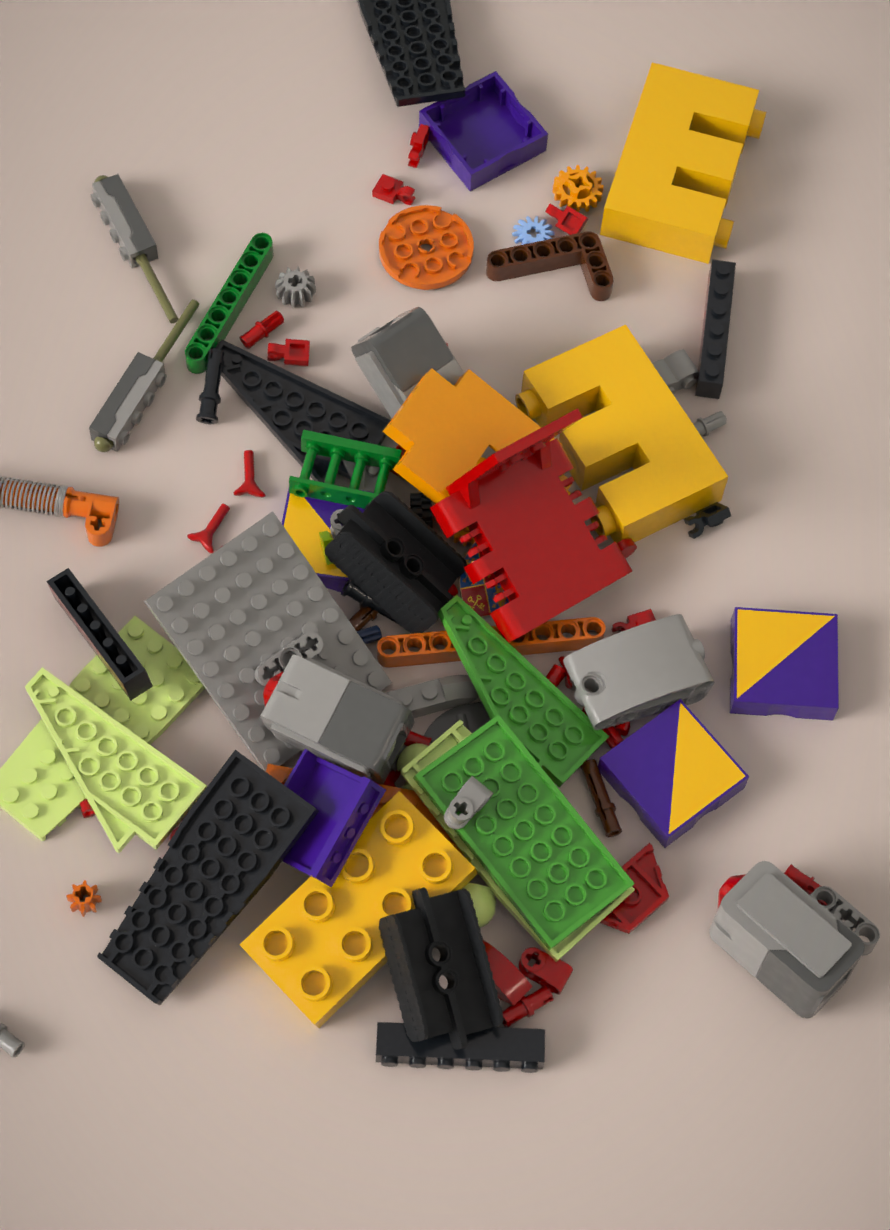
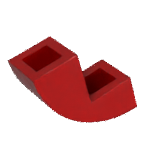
[483,940,533,1006]

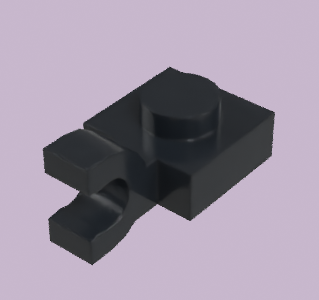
[684,502,731,539]

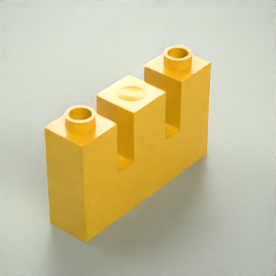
[600,62,767,264]
[515,324,728,543]

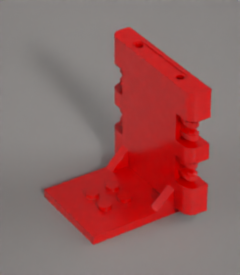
[430,408,632,643]

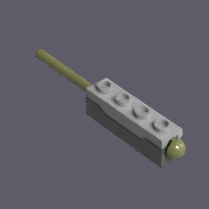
[91,174,178,324]
[89,299,200,452]

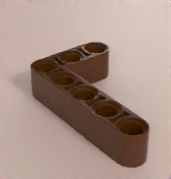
[486,232,614,301]

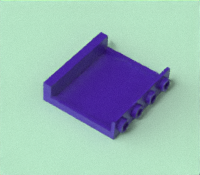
[282,749,386,887]

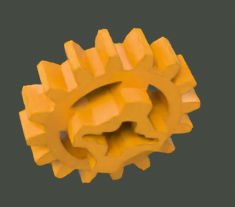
[552,165,604,213]

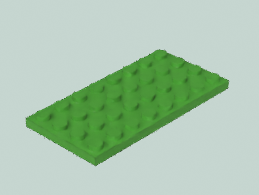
[414,714,635,951]

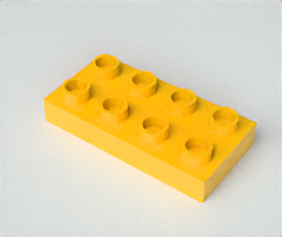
[240,791,478,1028]

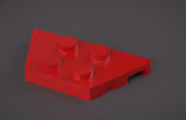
[600,843,669,934]

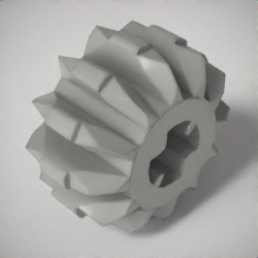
[275,267,316,309]

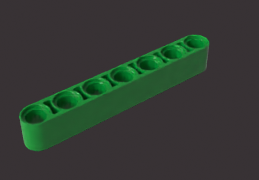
[185,233,273,374]

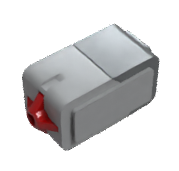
[351,307,464,418]
[260,655,415,784]
[709,861,880,1018]

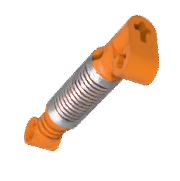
[0,476,119,547]

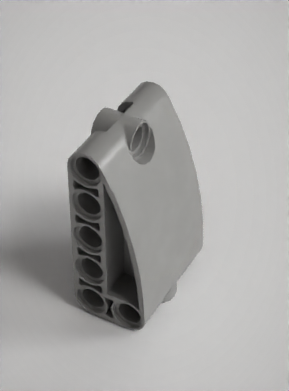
[563,614,715,730]

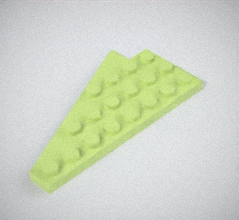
[25,667,207,853]

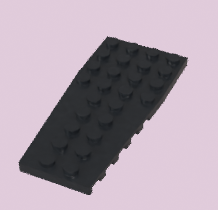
[357,0,465,107]
[97,750,319,1005]

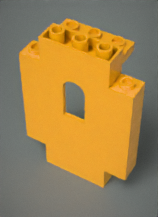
[382,368,572,531]

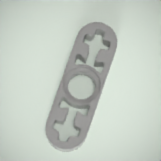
[255,632,323,686]

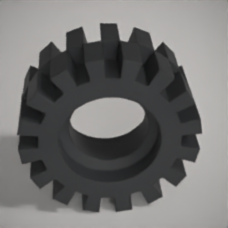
[410,493,433,530]

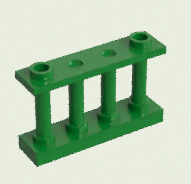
[289,430,402,509]

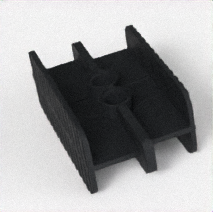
[325,491,467,634]
[379,887,504,1050]

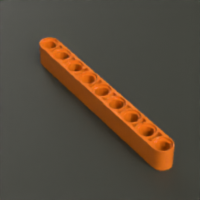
[377,617,606,668]

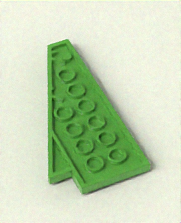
[438,595,609,788]

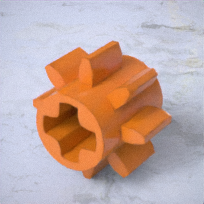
[66,880,102,917]

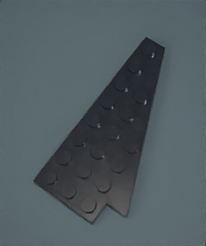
[215,340,390,483]

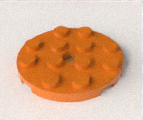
[379,205,474,290]

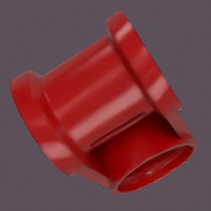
[518,947,573,995]

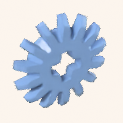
[512,216,555,245]

